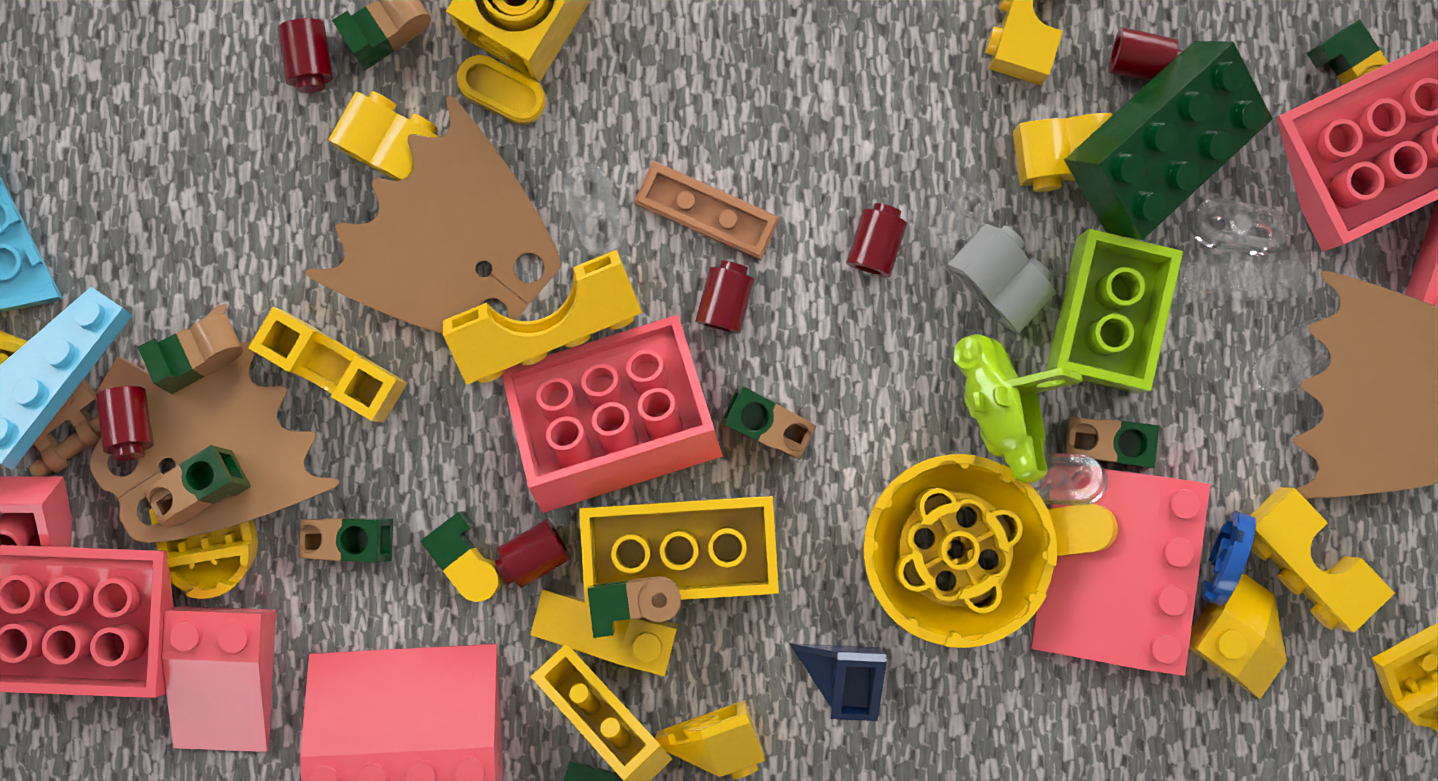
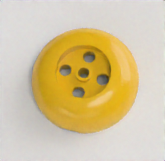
[863,454,1057,648]

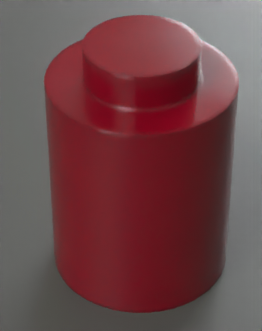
[277,18,333,93]
[1108,27,1184,82]
[846,203,908,278]
[695,260,755,334]
[96,386,154,461]
[495,518,571,588]

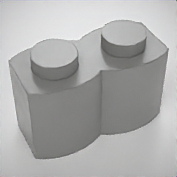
[947,224,1057,334]

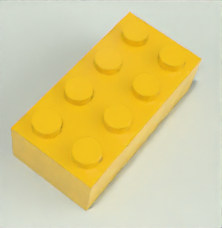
[579,495,779,606]

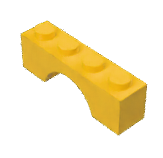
[443,250,642,385]

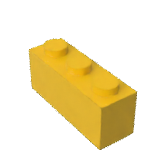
[531,643,672,781]

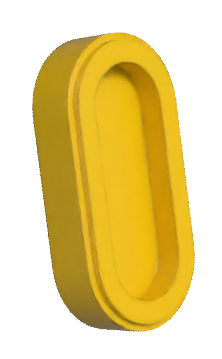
[457,55,546,125]
[1048,504,1118,557]

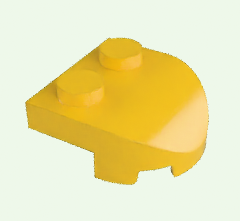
[149,508,258,599]
[1372,622,1438,732]

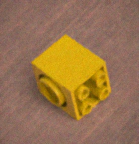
[446,0,591,83]

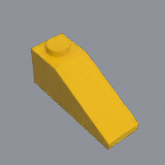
[530,589,678,676]

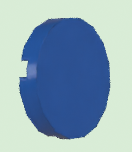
[1201,511,1256,606]

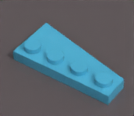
[0,175,63,313]
[0,287,133,470]

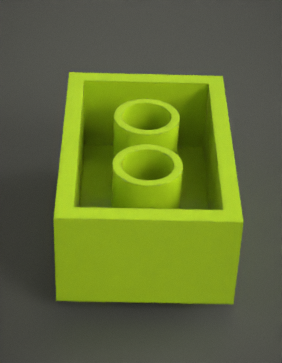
[1045,228,1183,394]

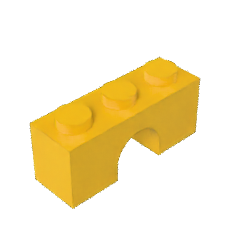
[984,0,1063,85]
[248,307,408,423]
[1250,487,1395,633]

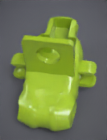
[954,334,1083,483]

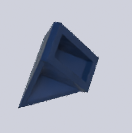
[789,643,887,721]

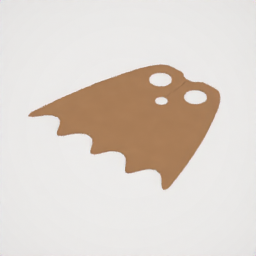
[305,96,561,334]
[1293,271,1438,499]
[90,304,340,543]

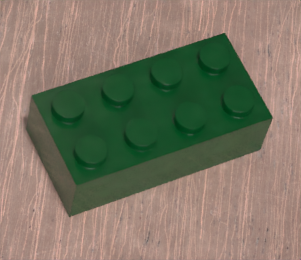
[1064,41,1273,240]

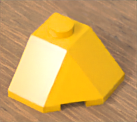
[1189,572,1287,699]
[655,700,765,779]

